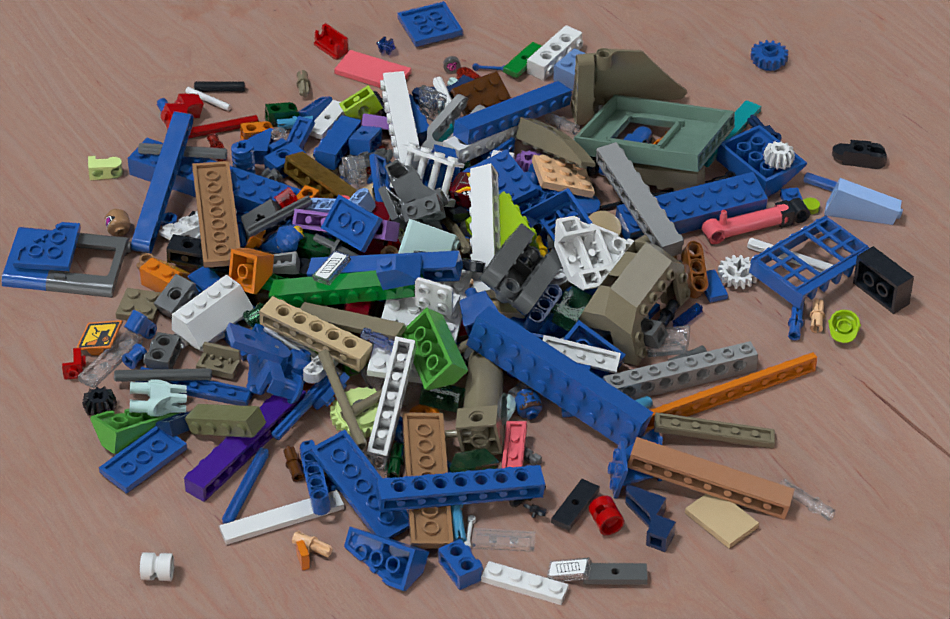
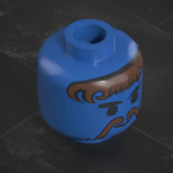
[515,389,543,419]

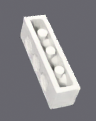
[527,25,583,81]

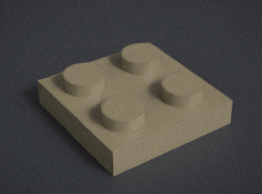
[115,288,161,323]

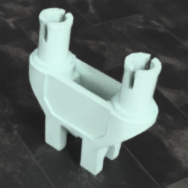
[130,379,187,416]

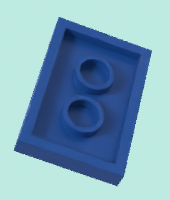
[321,195,383,253]

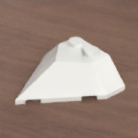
[554,216,634,290]

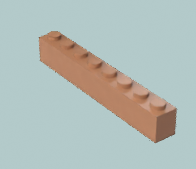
[627,437,794,520]

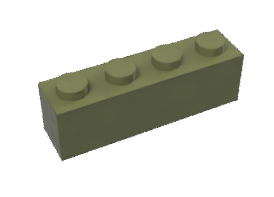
[185,404,266,437]

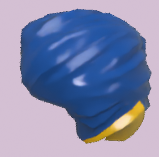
[276,224,304,253]

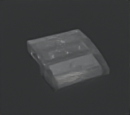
[647,326,690,357]

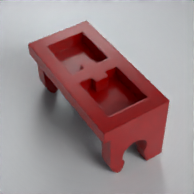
[313,23,349,60]

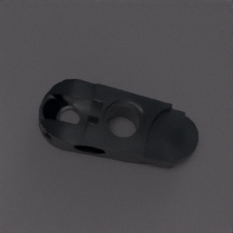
[832,140,887,169]

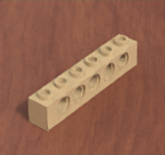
[259,296,372,372]

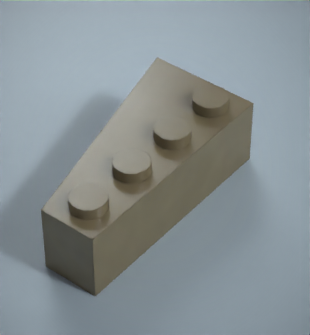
[632,162,705,191]

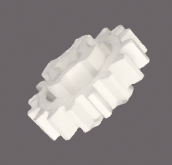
[718,255,757,289]

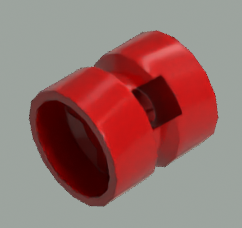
[589,496,625,535]

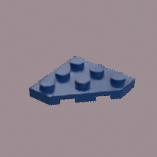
[13,222,81,271]

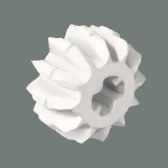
[763,141,795,170]

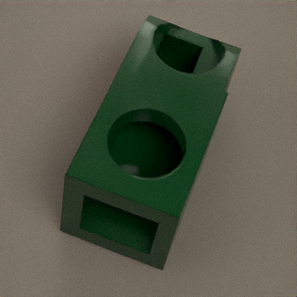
[264,102,300,127]

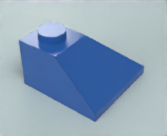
[376,254,422,290]

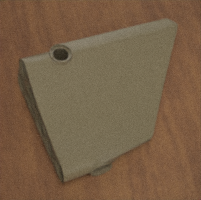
[571,48,687,126]

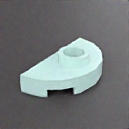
[501,393,516,426]

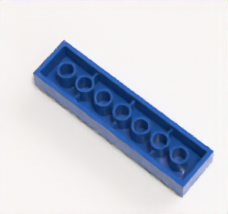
[616,172,768,240]

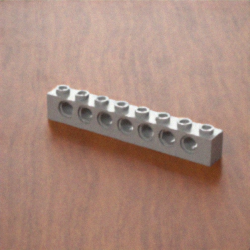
[603,341,758,400]

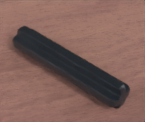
[194,81,246,92]

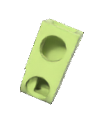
[88,156,123,180]

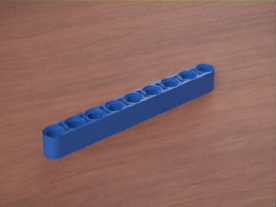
[131,112,194,253]

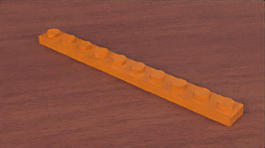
[645,352,817,432]

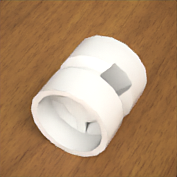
[140,552,174,581]

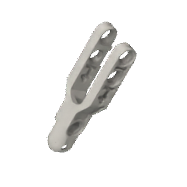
[420,94,486,165]

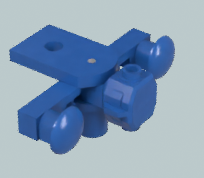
[226,322,311,404]

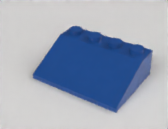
[716,125,807,197]

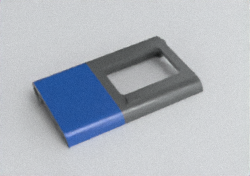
[2,227,132,298]

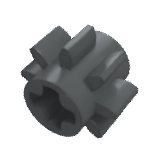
[261,168,283,183]

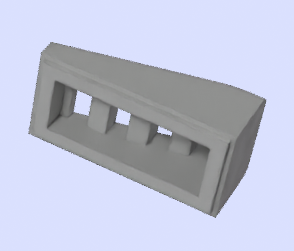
[273,251,300,274]

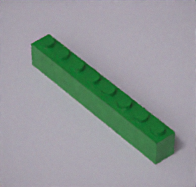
[269,270,424,308]

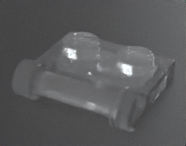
[419,85,447,121]

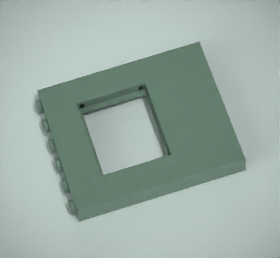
[573,95,735,172]

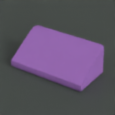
[361,114,389,130]

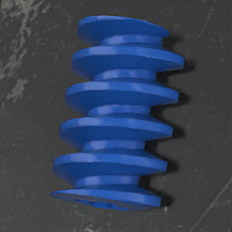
[231,140,256,174]

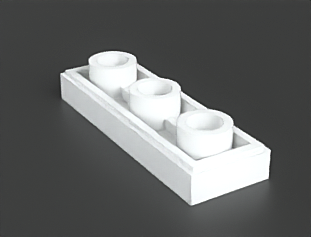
[310,100,345,139]

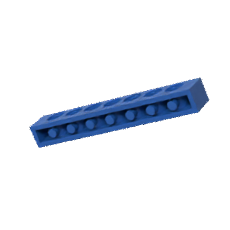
[376,465,545,512]

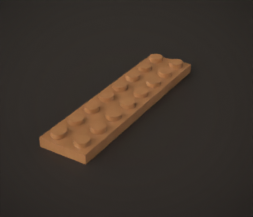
[192,161,240,268]
[402,413,453,548]

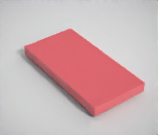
[334,50,411,88]

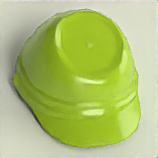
[828,310,861,343]

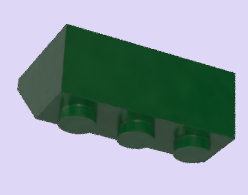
[296,231,356,259]

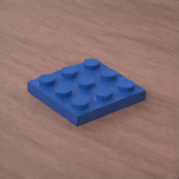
[397,1,463,47]

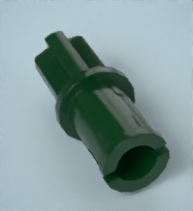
[387,442,404,478]

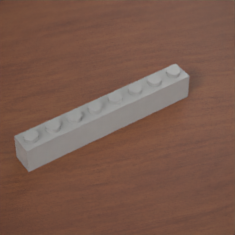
[596,142,684,256]

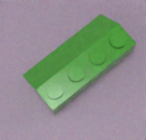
[401,307,468,390]

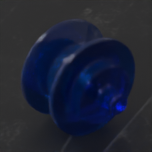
[376,36,396,55]

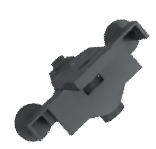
[378,159,448,231]

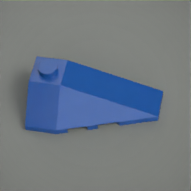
[344,526,429,591]

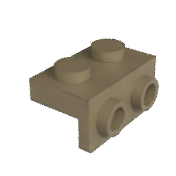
[196,342,242,379]

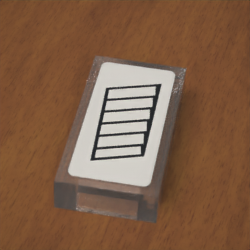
[312,250,351,285]
[547,558,592,581]

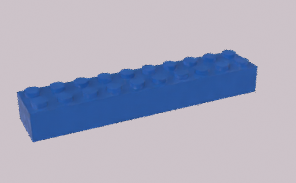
[127,138,301,221]
[466,306,654,449]

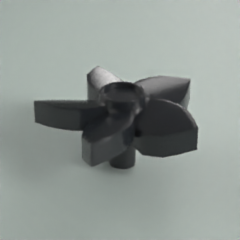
[523,503,547,518]

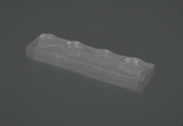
[78,329,143,389]

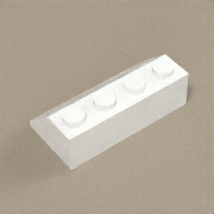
[172,275,253,350]

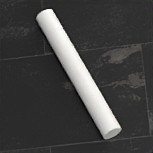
[185,87,231,111]

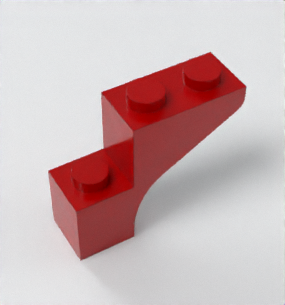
[161,93,204,130]

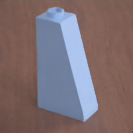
[824,178,903,225]

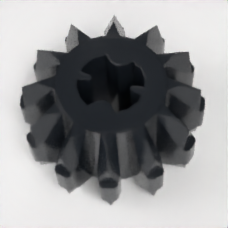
[82,386,117,416]

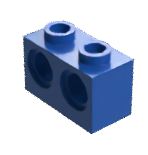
[438,539,483,590]

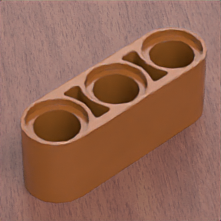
[681,241,708,299]

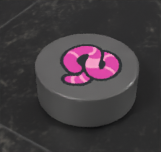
[443,56,461,74]

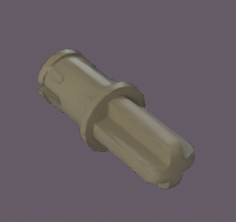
[296,70,310,97]

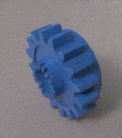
[750,40,788,71]

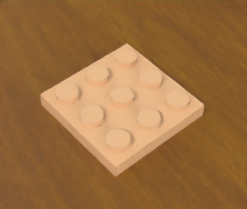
[532,155,595,198]

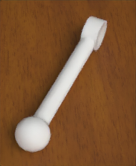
[464,515,476,548]

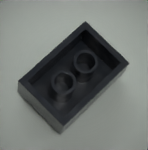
[853,246,914,314]

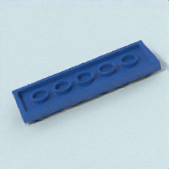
[310,429,409,539]

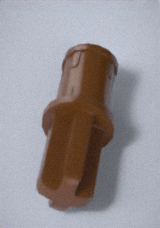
[283,445,305,482]

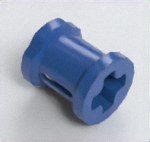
[122,343,147,369]

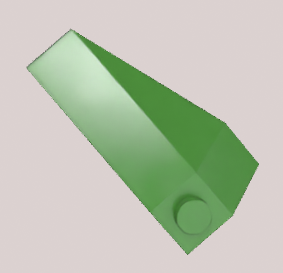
[91,409,178,454]

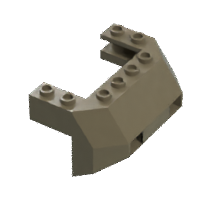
[579,240,690,366]

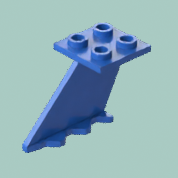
[608,429,663,499]

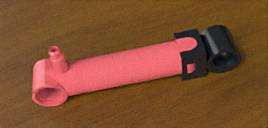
[702,198,811,244]

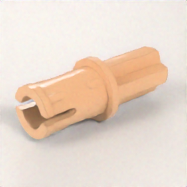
[810,298,825,333]
[292,531,333,557]

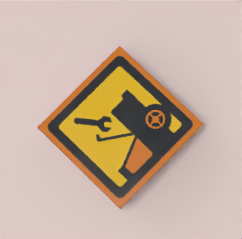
[76,320,123,355]

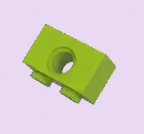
[339,85,383,120]

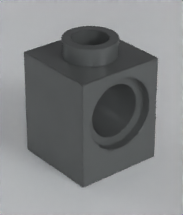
[640,318,668,349]

